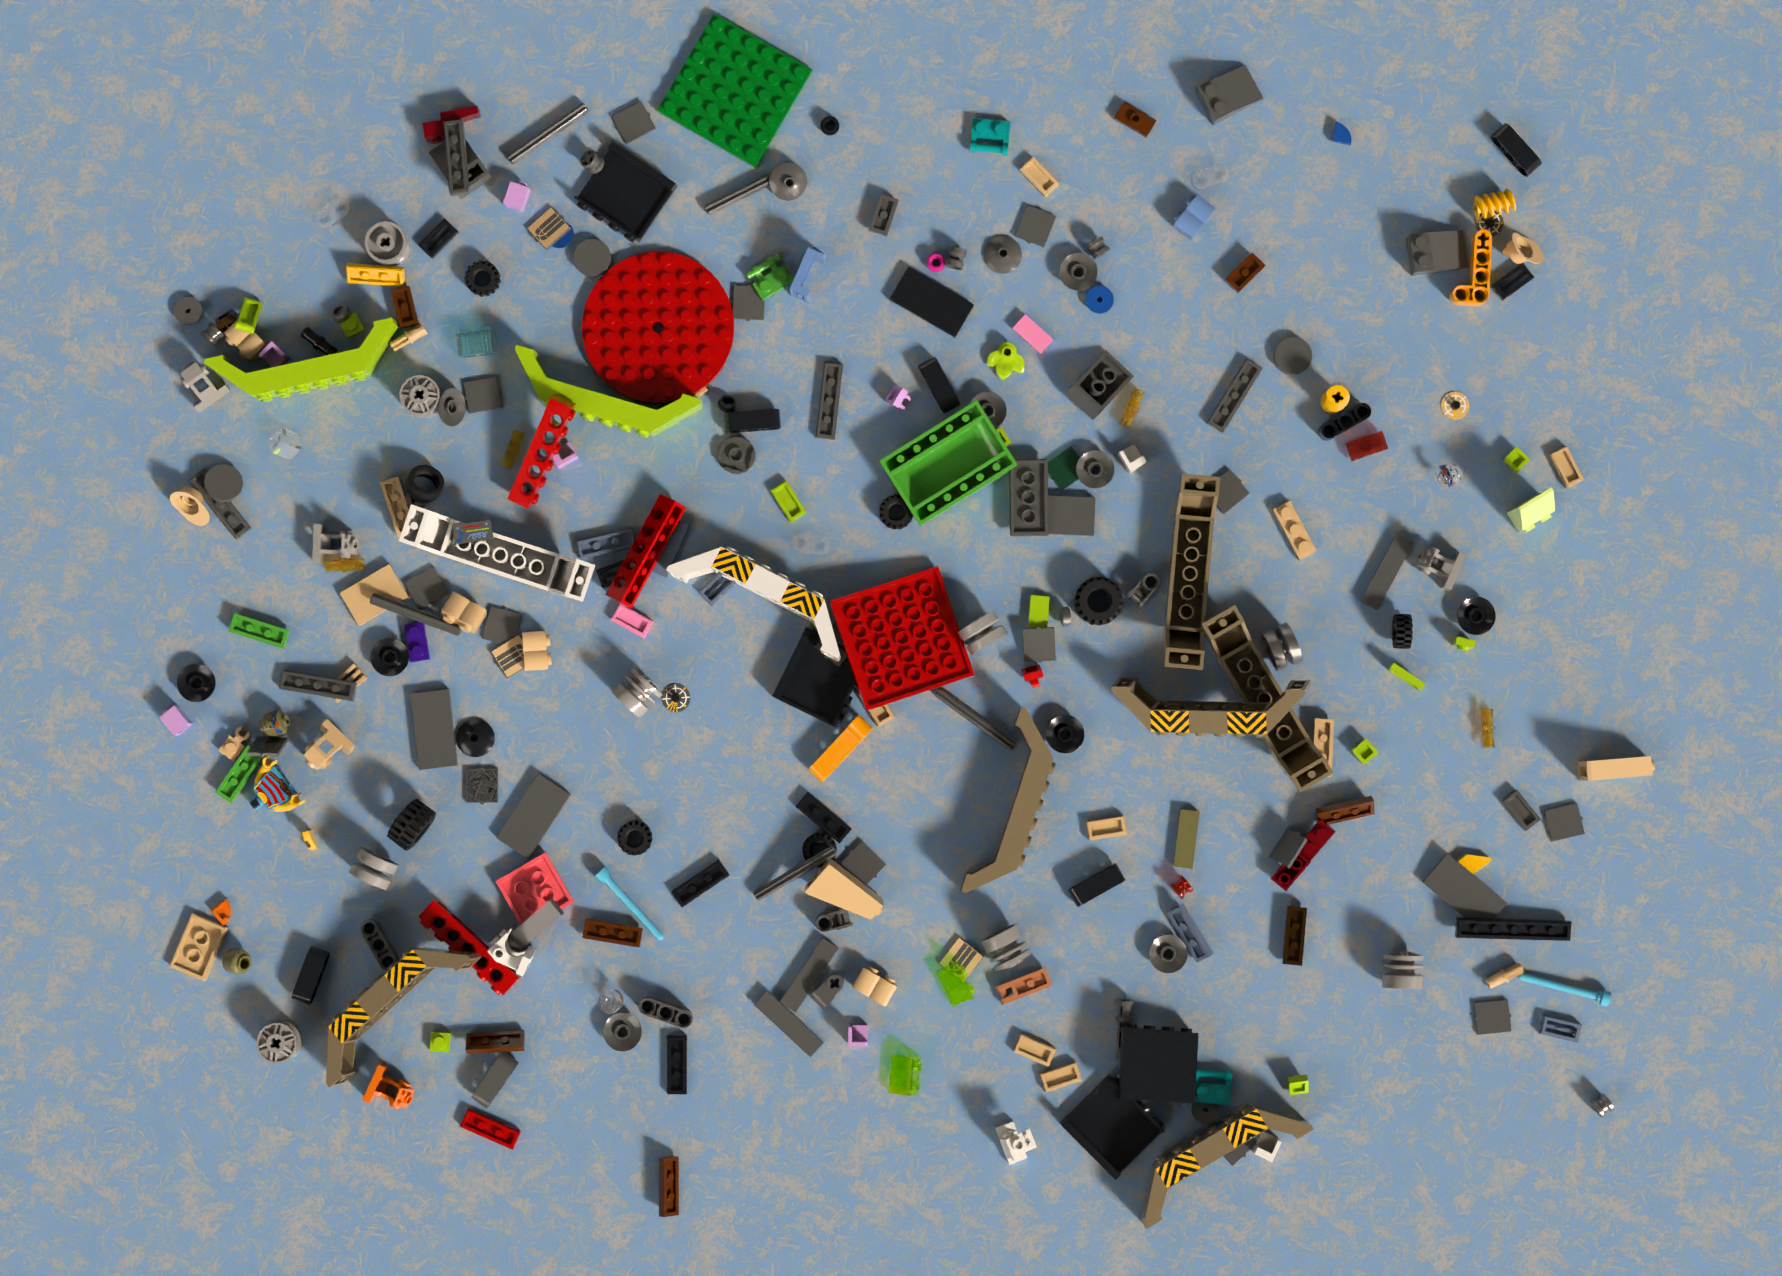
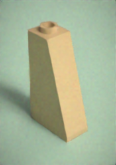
[1577,756,1655,781]
[805,859,884,920]

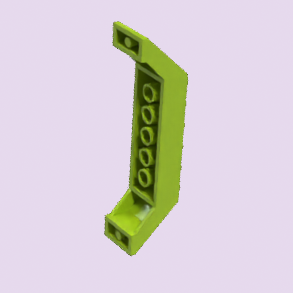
[204,317,399,402]
[515,345,703,438]

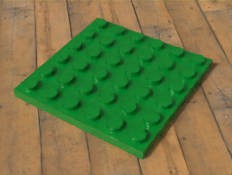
[657,13,813,168]

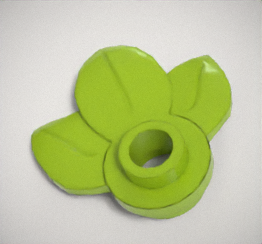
[987,342,1024,380]

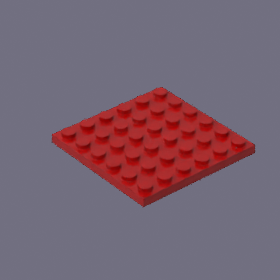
[829,566,975,711]

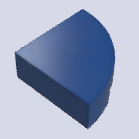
[1332,122,1351,145]

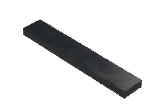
[1455,917,1572,941]

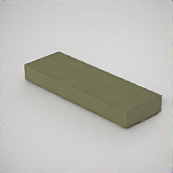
[1173,809,1200,869]

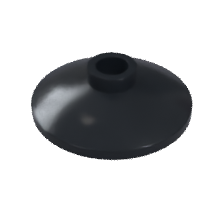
[1457,597,1496,635]
[370,638,409,676]
[177,664,216,702]
[1046,715,1084,753]
[456,719,495,757]

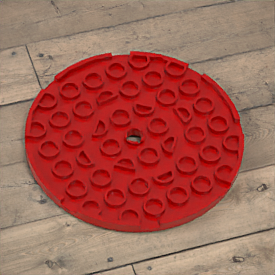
[582,252,735,404]

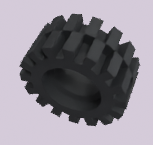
[464,260,501,297]
[879,494,913,530]
[1392,614,1413,649]
[617,821,653,856]
[802,833,837,867]

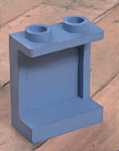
[790,247,826,303]

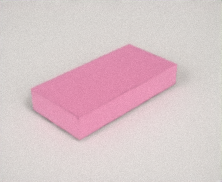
[1012,314,1054,354]
[611,604,653,638]

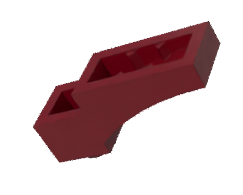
[422,106,481,144]

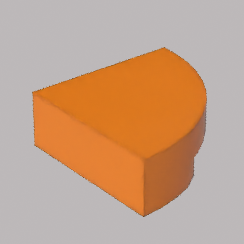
[211,898,231,926]

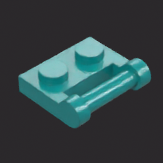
[970,118,1011,156]
[1195,1067,1232,1105]

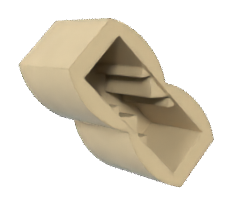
[224,320,268,362]
[441,592,487,634]
[522,631,552,671]
[852,966,897,1007]

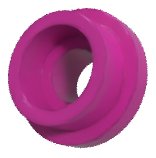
[927,253,945,272]

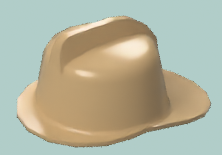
[1503,232,1544,264]
[170,485,210,526]

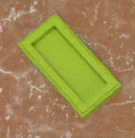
[235,297,263,334]
[770,480,807,523]
[1028,595,1050,628]
[1387,663,1426,690]

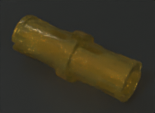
[1119,388,1145,428]
[500,429,525,469]
[324,558,365,573]
[1480,709,1496,748]

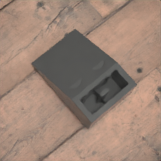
[428,139,492,199]

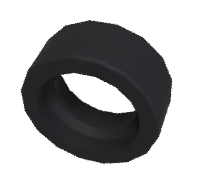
[405,465,444,503]

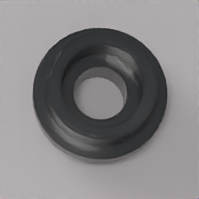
[820,116,839,136]
[717,395,736,413]

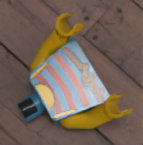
[249,756,305,812]

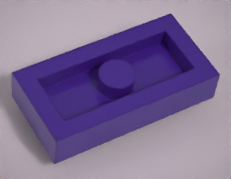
[404,622,430,663]

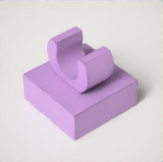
[885,385,911,409]

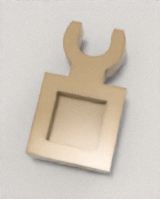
[218,726,252,762]

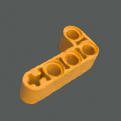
[1449,229,1492,306]
[808,715,873,783]

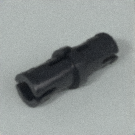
[301,327,338,355]

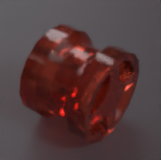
[1170,875,1193,900]

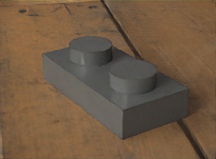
[869,194,899,237]

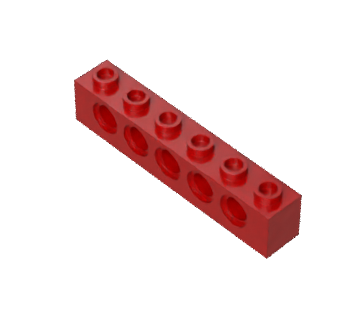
[507,394,576,509]
[605,494,686,609]
[418,899,521,995]

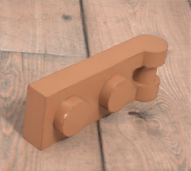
[995,967,1052,1005]

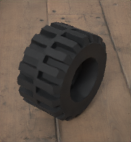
[1074,576,1124,626]
[387,799,436,851]

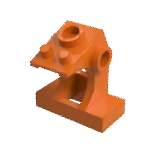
[362,1063,415,1109]

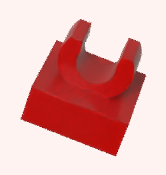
[1021,664,1044,688]

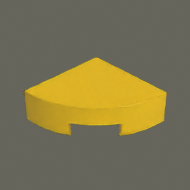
[302,830,318,851]

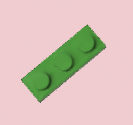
[228,613,290,649]
[215,745,264,803]

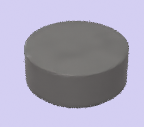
[330,304,351,323]
[1060,607,1071,626]

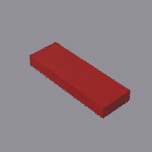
[460,1108,521,1150]

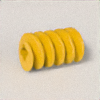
[1473,189,1516,220]
[1320,385,1350,414]

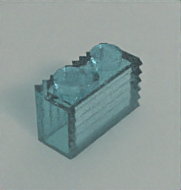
[456,327,499,359]

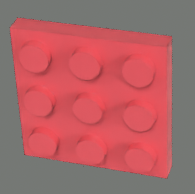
[495,852,575,925]

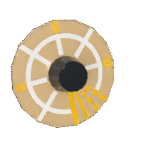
[1441,391,1470,420]

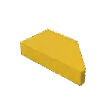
[1457,854,1492,874]

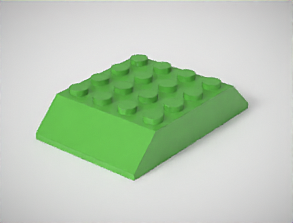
[879,400,1018,526]

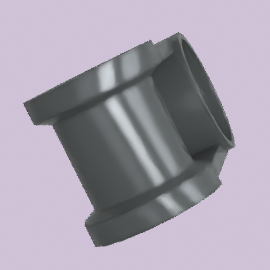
[1125,573,1160,609]
[815,908,853,932]
[809,973,844,1009]

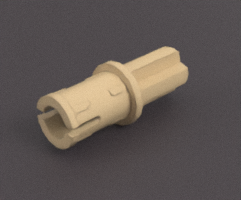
[390,323,427,351]
[1485,963,1524,989]

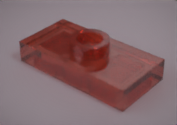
[1345,431,1388,462]

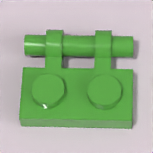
[746,254,794,301]

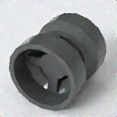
[944,246,967,270]

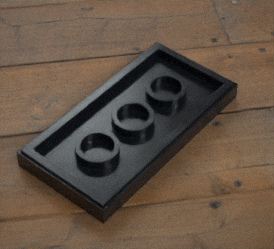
[889,266,974,338]

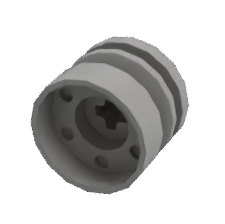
[399,375,443,419]
[611,667,663,718]
[981,923,1032,971]
[1382,951,1424,989]
[256,1020,303,1064]

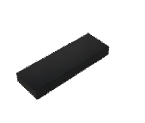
[795,792,851,844]
[671,859,730,907]
[667,1036,687,1094]

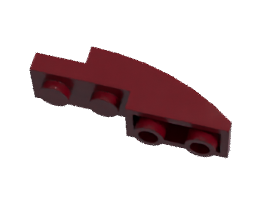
[1271,818,1336,891]

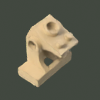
[303,719,355,770]

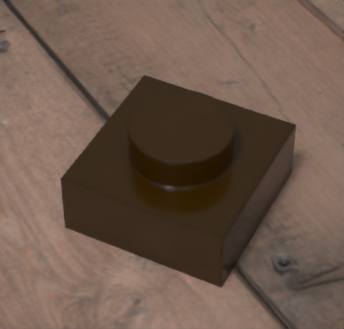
[215,309,236,329]

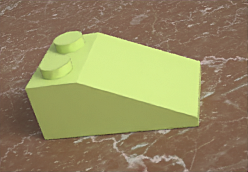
[1507,487,1555,533]

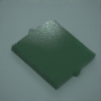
[1048,446,1080,491]

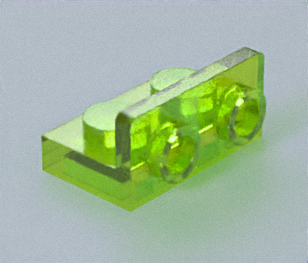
[936,962,976,1007]
[888,1054,922,1096]

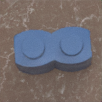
[1173,194,1215,240]

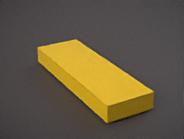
[346,263,405,287]

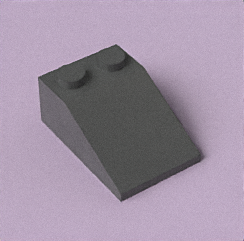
[1195,65,1264,125]
[1406,230,1469,276]
[1065,351,1134,420]

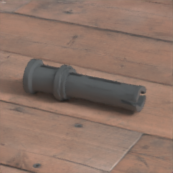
[1115,999,1134,1059]

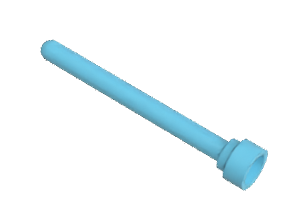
[594,867,664,940]
[1518,973,1611,1007]

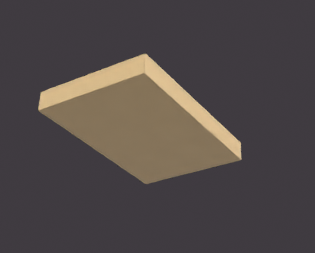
[340,564,409,626]
[169,913,229,981]

